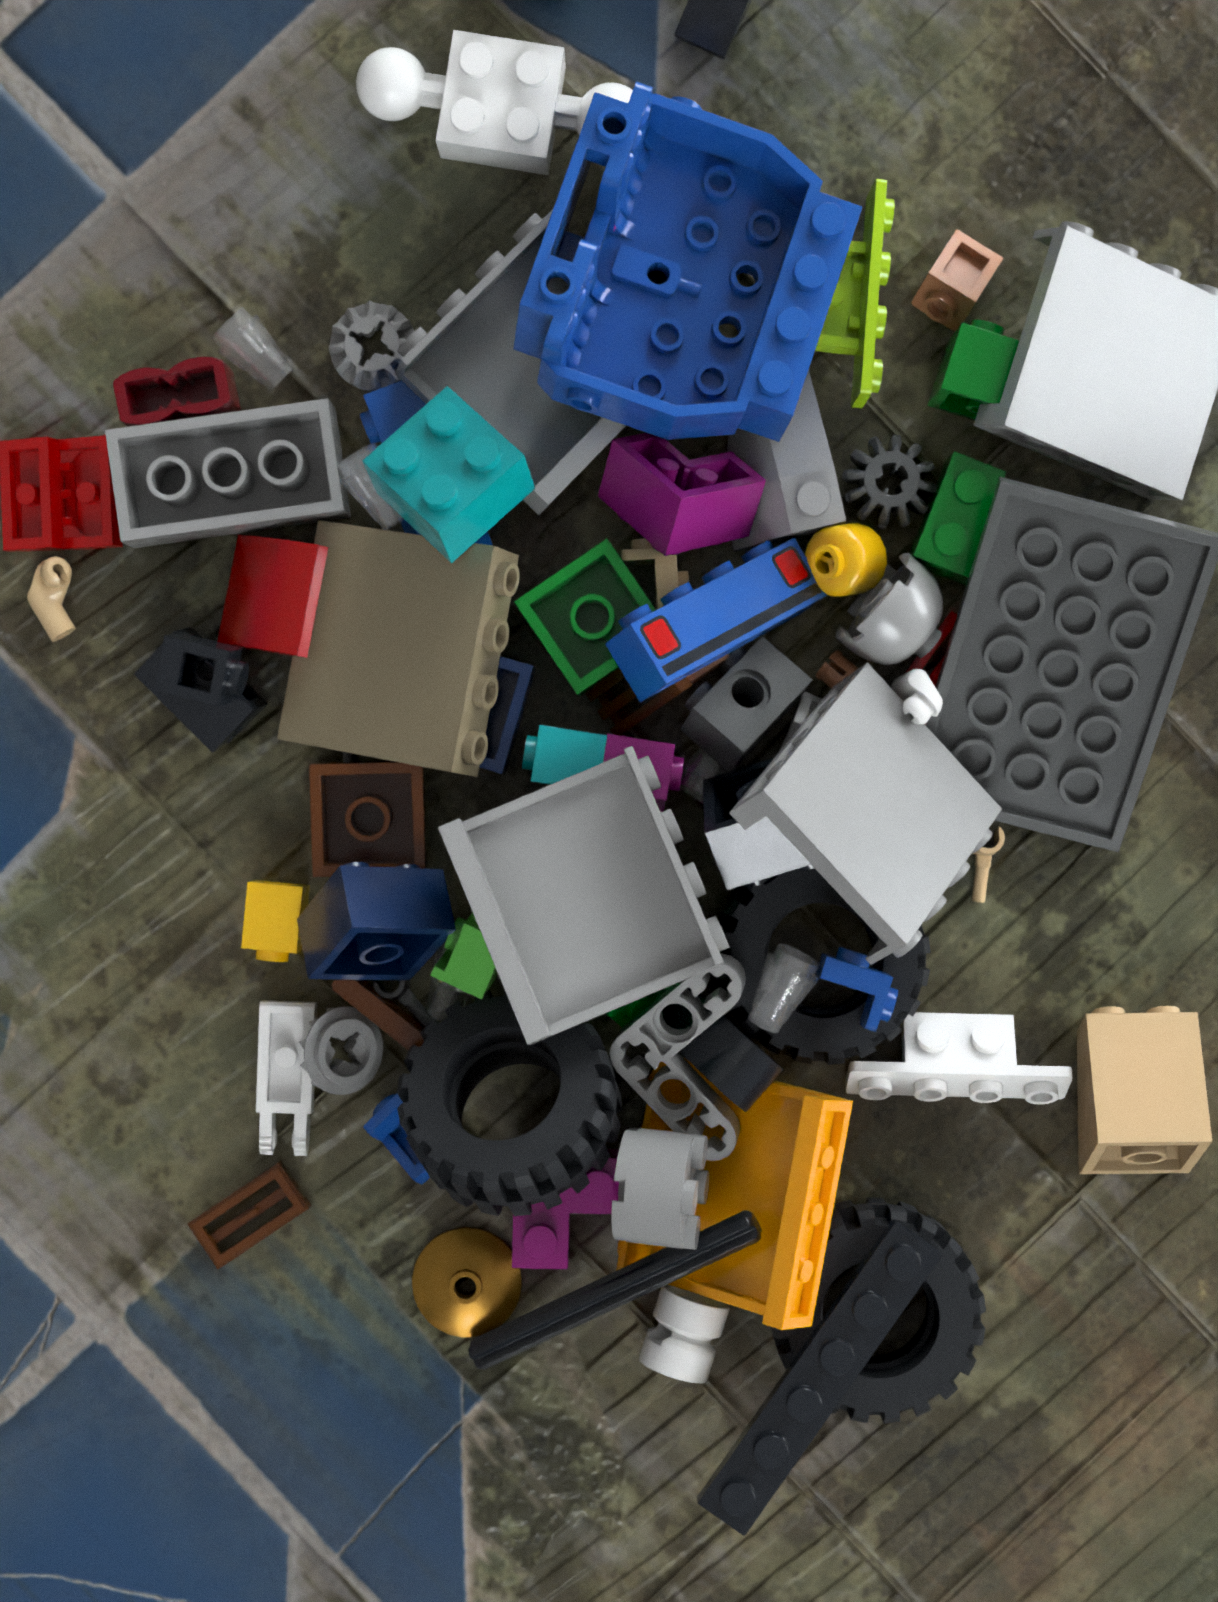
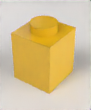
[241,880,310,962]

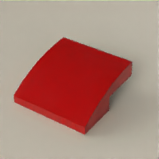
[0,435,123,552]
[217,535,329,658]

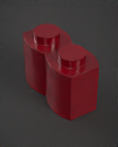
[113,357,241,427]

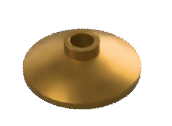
[412,1227,522,1337]

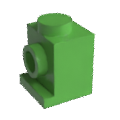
[430,912,498,1000]

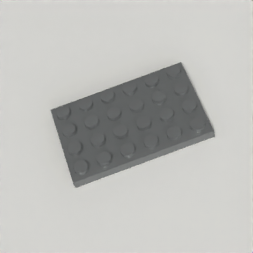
[925,477,1218,852]

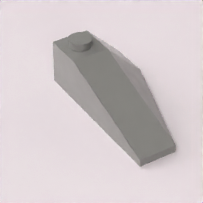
[727,370,846,552]

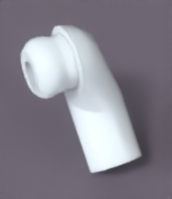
[891,669,943,725]

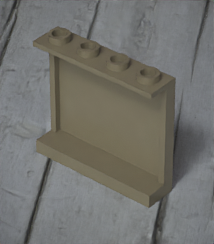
[277,520,520,777]

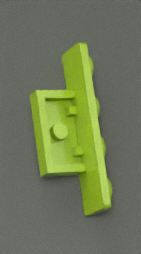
[815,179,895,409]

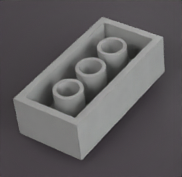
[105,398,351,548]

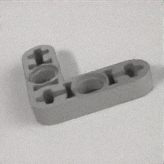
[610,953,746,1161]

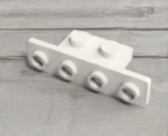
[845,1012,1073,1105]

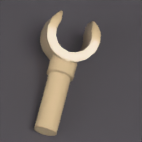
[971,826,1005,903]

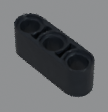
[662,988,784,1112]

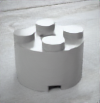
[611,1128,710,1250]

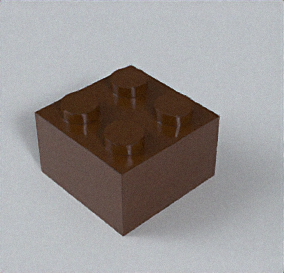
[309,760,427,877]

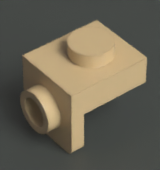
[620,538,689,610]

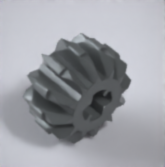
[841,434,937,530]

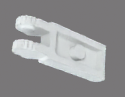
[256,1000,317,1156]

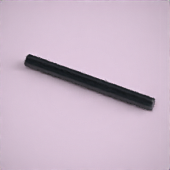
[468,1210,762,1370]

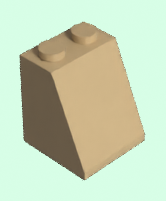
[1077,1006,1212,1174]

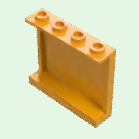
[616,1058,853,1330]

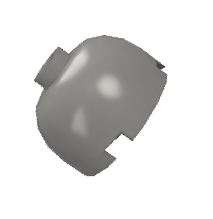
[835,553,943,665]

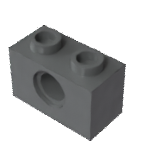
[680,636,813,772]

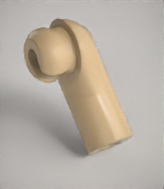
[27,556,76,642]

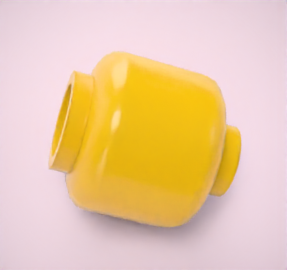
[805,523,887,597]

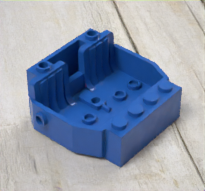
[513,81,863,442]

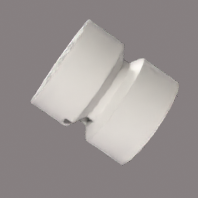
[639,1284,730,1384]

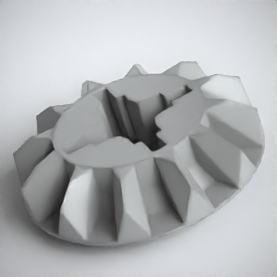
[328,301,414,391]
[299,1006,383,1095]

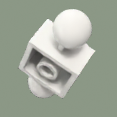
[356,30,633,175]

